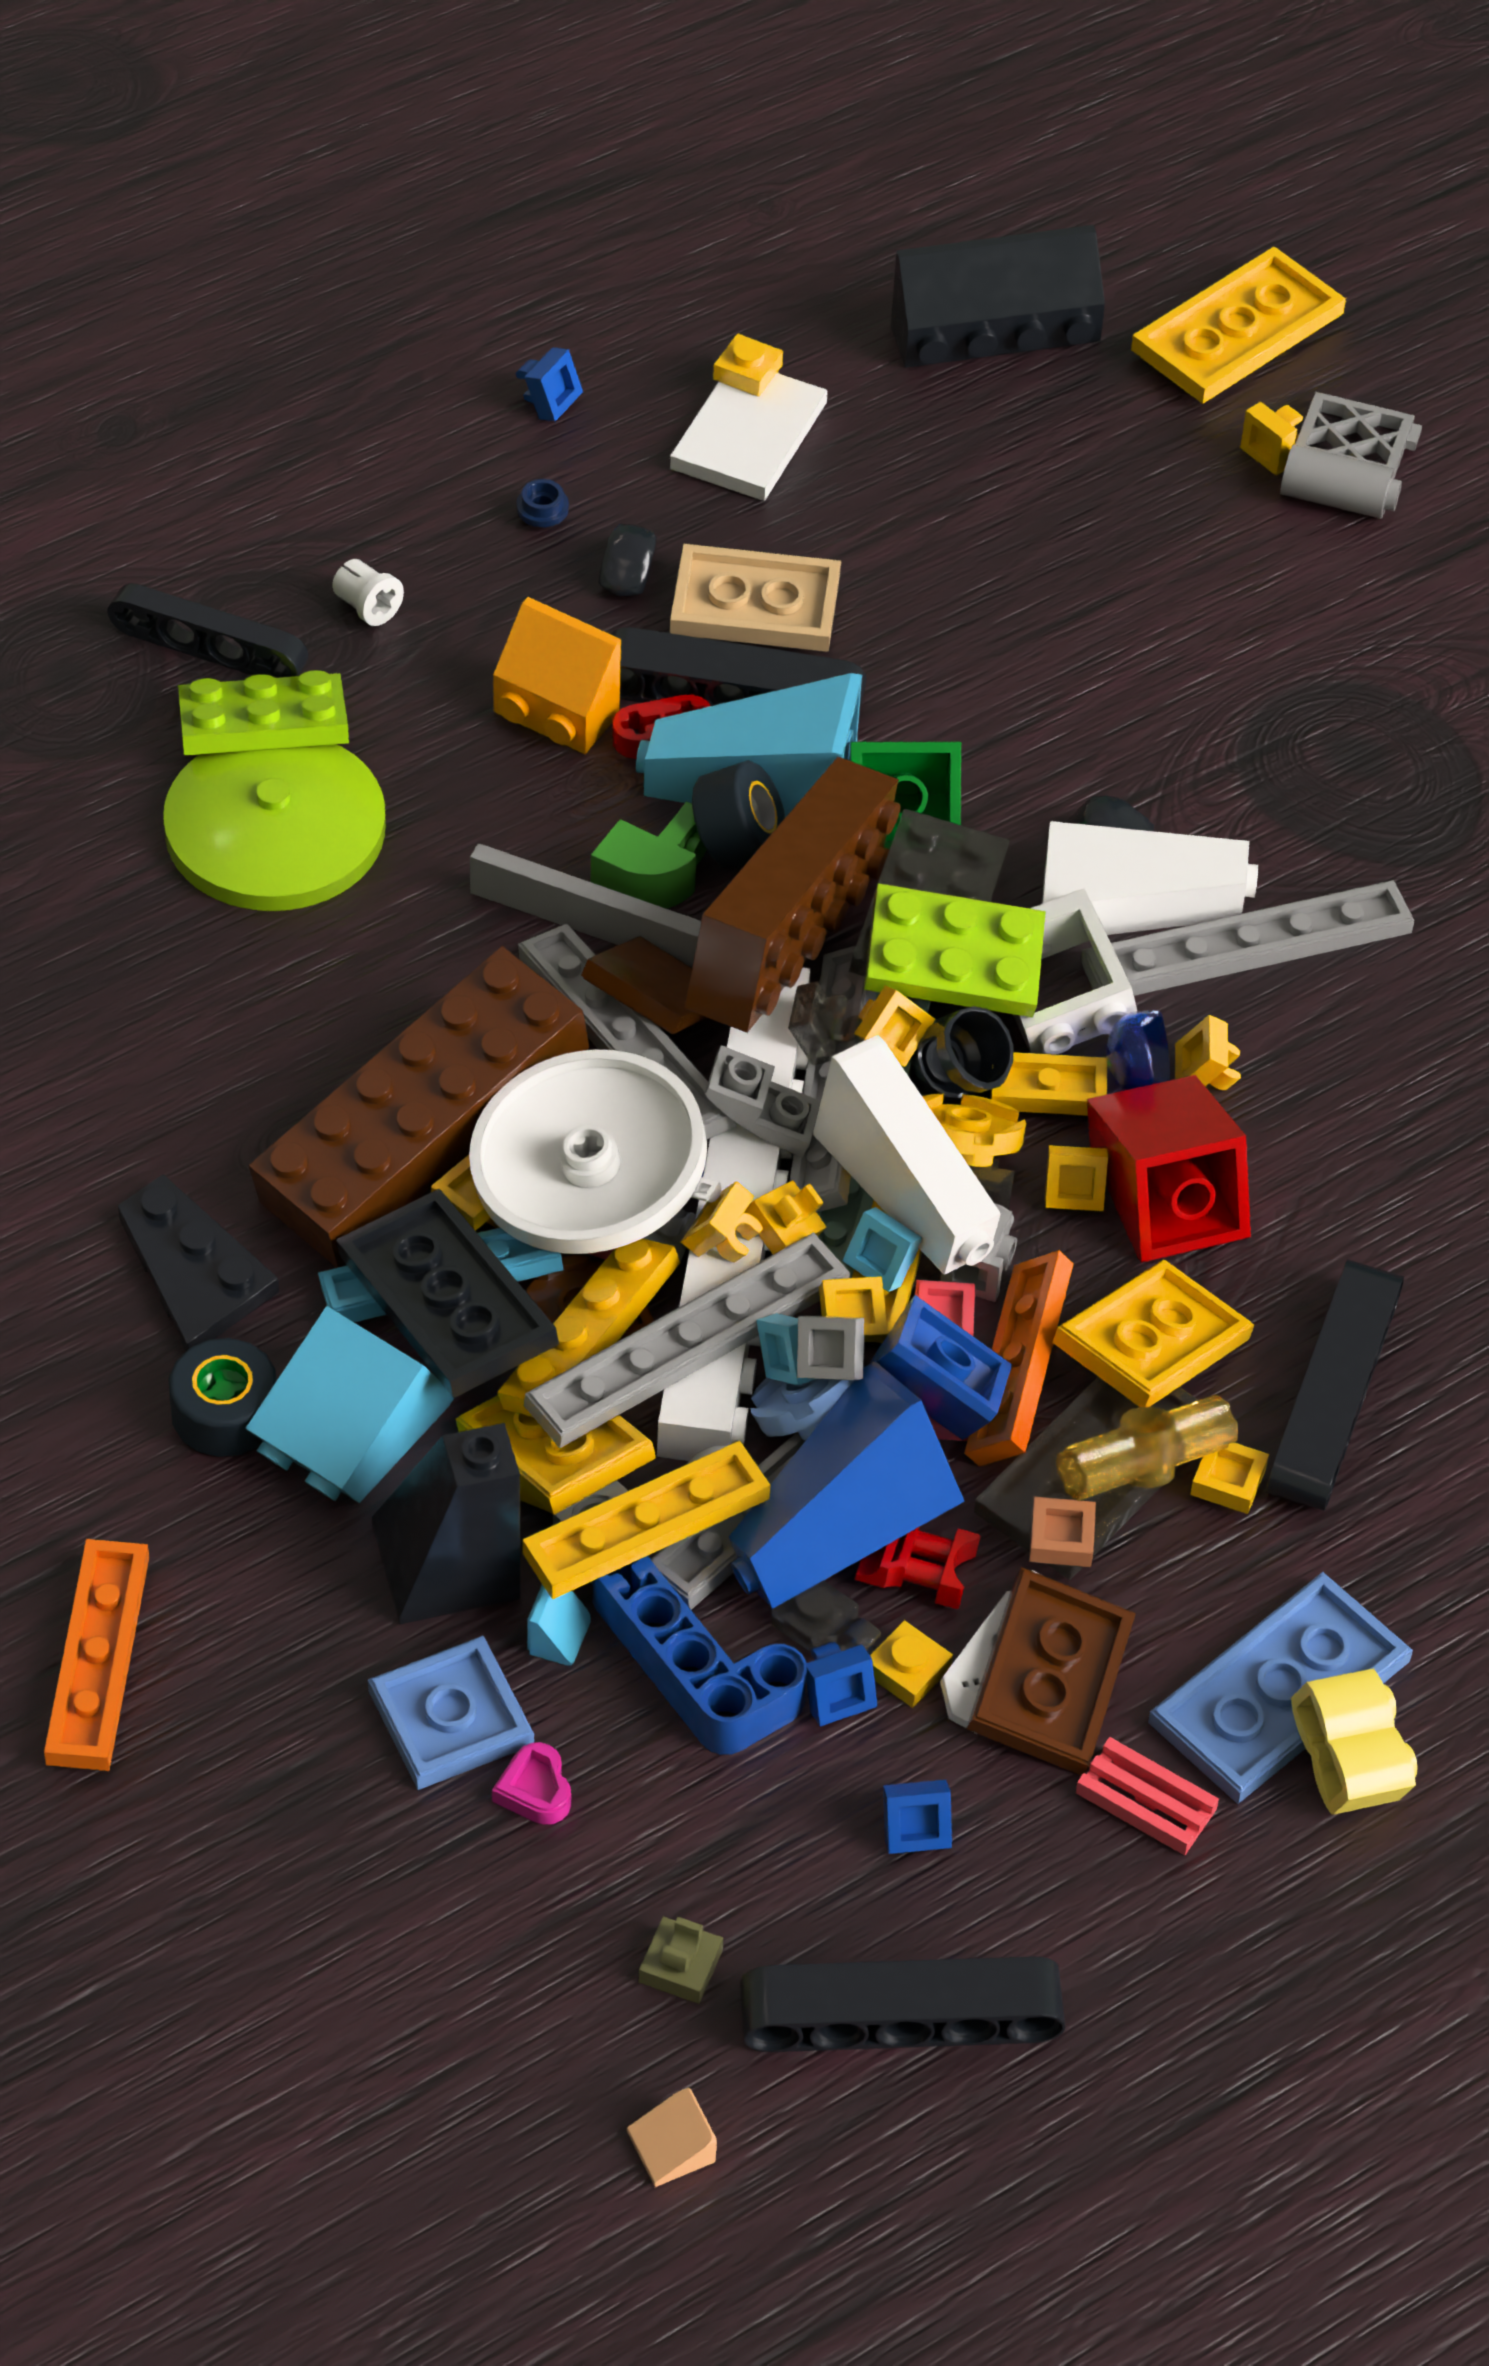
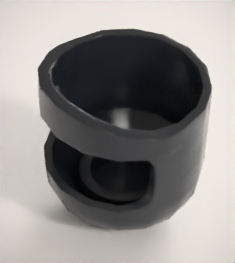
[911,1006,1013,1099]

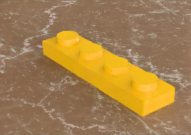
[497,1238,680,1417]
[522,1440,771,1600]

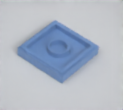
[368,1636,534,1790]

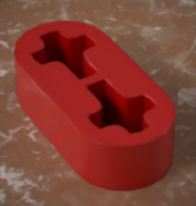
[612,695,711,759]

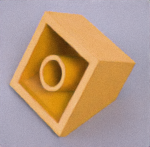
[493,597,621,755]

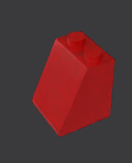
[1087,1075,1251,1263]

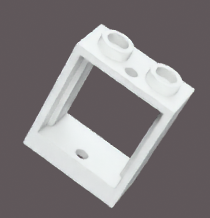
[1013,887,1139,1055]

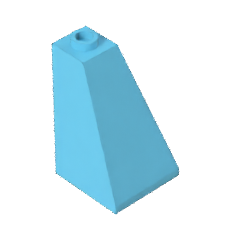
[636,673,862,818]

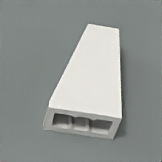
[1041,821,1258,935]
[813,1035,1001,1275]

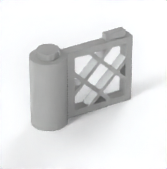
[1280,392,1422,519]

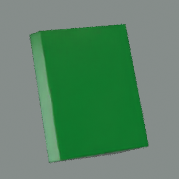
[849,741,961,853]

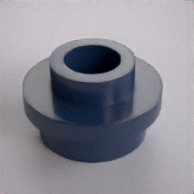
[516,479,569,527]

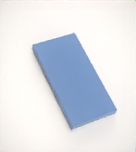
[1148,1572,1413,1804]

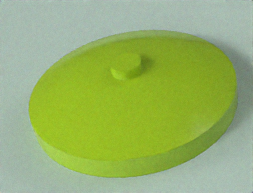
[163,744,386,911]

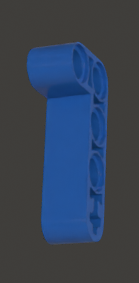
[592,1556,807,1755]

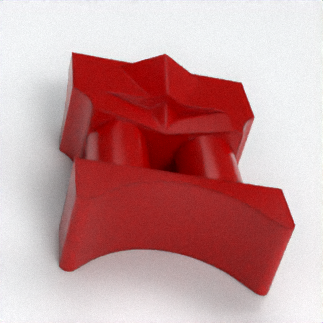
[855,1527,981,1609]

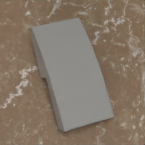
[705,1045,821,1157]

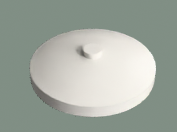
[469,1049,707,1254]

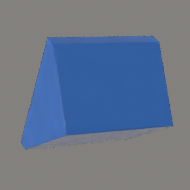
[869,1295,1012,1440]

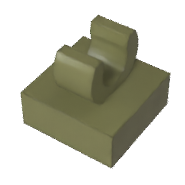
[639,1916,724,2004]

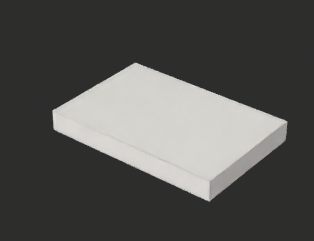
[670,373,827,501]

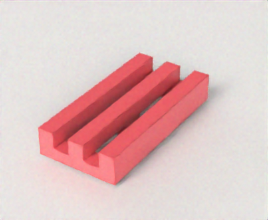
[1076,1737,1219,1856]

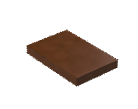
[966,1567,1136,1776]

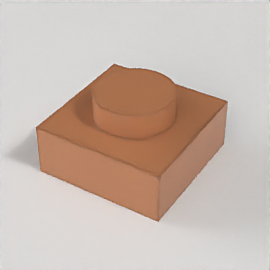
[1029,1497,1096,1567]

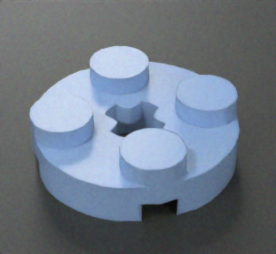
[750,1366,864,1440]

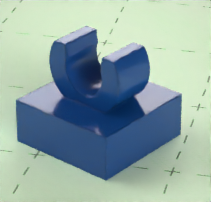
[515,347,583,421]
[806,1642,878,1727]
[883,1779,952,1854]

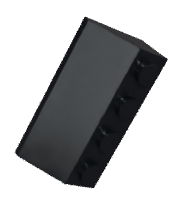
[891,225,1105,368]

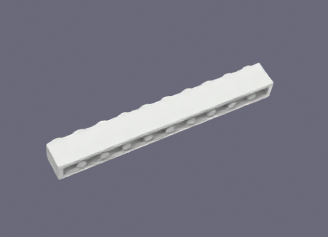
[657,967,819,1461]

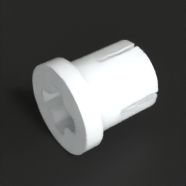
[332,559,404,626]

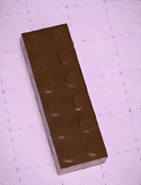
[685,757,900,1033]
[248,946,589,1268]

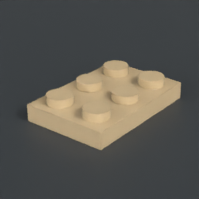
[670,544,841,652]

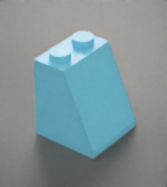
[246,1306,454,1503]

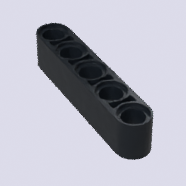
[611,627,867,714]
[1266,1259,1404,1511]
[740,1956,1066,2052]

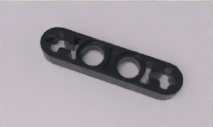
[107,583,309,678]

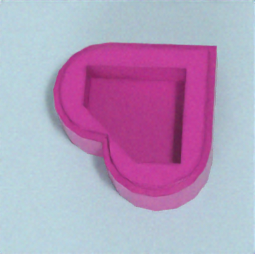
[492,1742,571,1825]

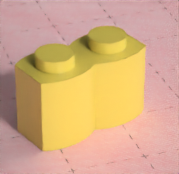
[1291,1668,1417,1815]

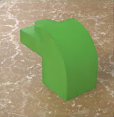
[591,802,706,909]

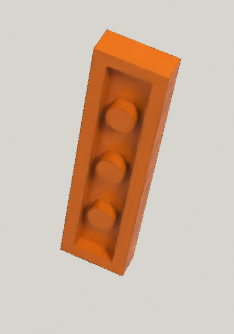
[964,1250,1073,1467]
[44,1539,149,1771]

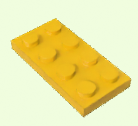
[1131,246,1346,404]

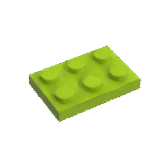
[178,670,349,756]
[864,884,1046,1017]

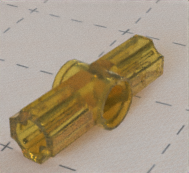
[1056,1394,1238,1501]

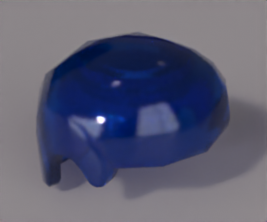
[1105,1010,1171,1090]

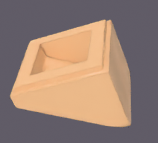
[627,2087,717,2187]

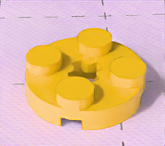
[922,1094,1026,1167]

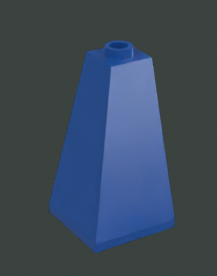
[729,1361,965,1609]

